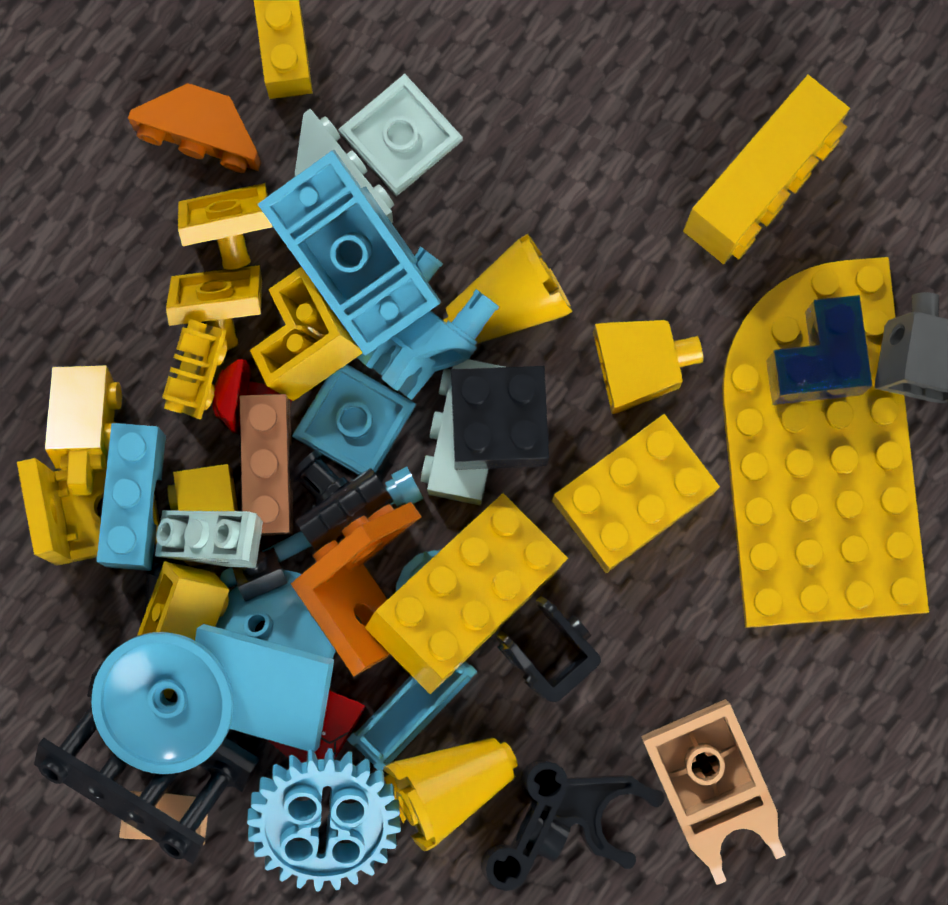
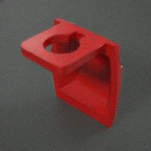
[213,359,292,434]

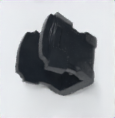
[495,596,601,702]

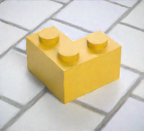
[250,267,362,401]

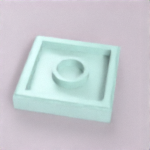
[338,74,463,197]

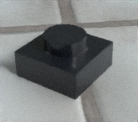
[232,547,288,602]

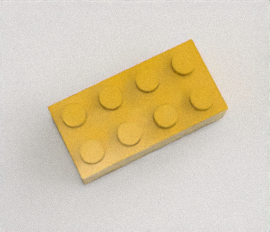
[683,74,850,264]
[365,493,568,694]

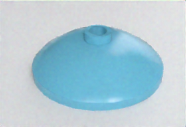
[216,570,335,659]
[91,632,234,774]

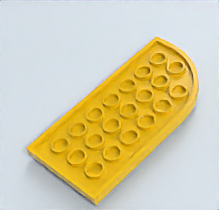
[722,257,929,628]

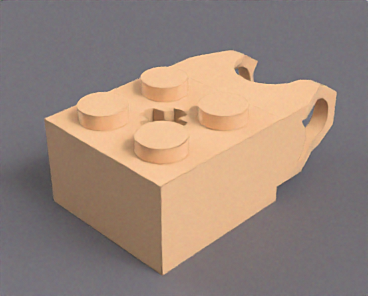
[641,699,786,885]

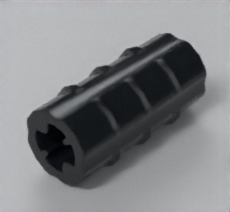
[295,468,394,552]

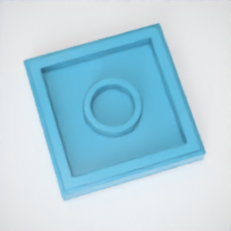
[292,364,416,475]

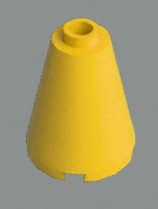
[444,234,573,344]
[383,738,518,851]

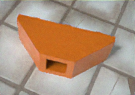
[128,83,261,173]

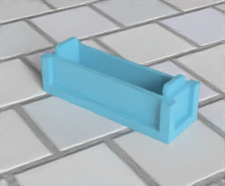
[347,661,477,771]

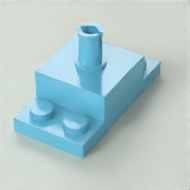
[257,150,441,356]

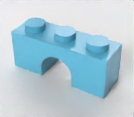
[96,423,166,571]

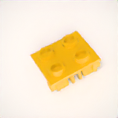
[162,319,227,419]

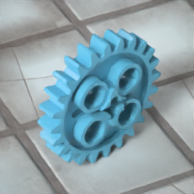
[247,748,401,891]

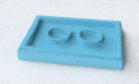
[195,624,334,752]

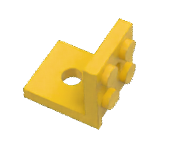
[17,458,160,566]

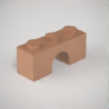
[240,394,293,536]

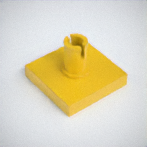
[178,183,272,270]
[166,265,262,350]

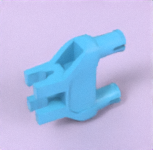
[357,246,499,400]

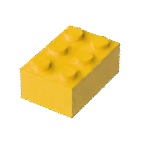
[552,414,720,573]

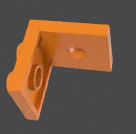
[291,502,422,676]

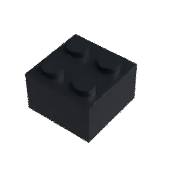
[451,366,549,470]

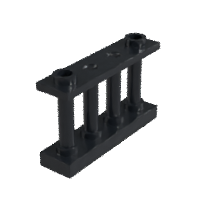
[34,661,259,864]

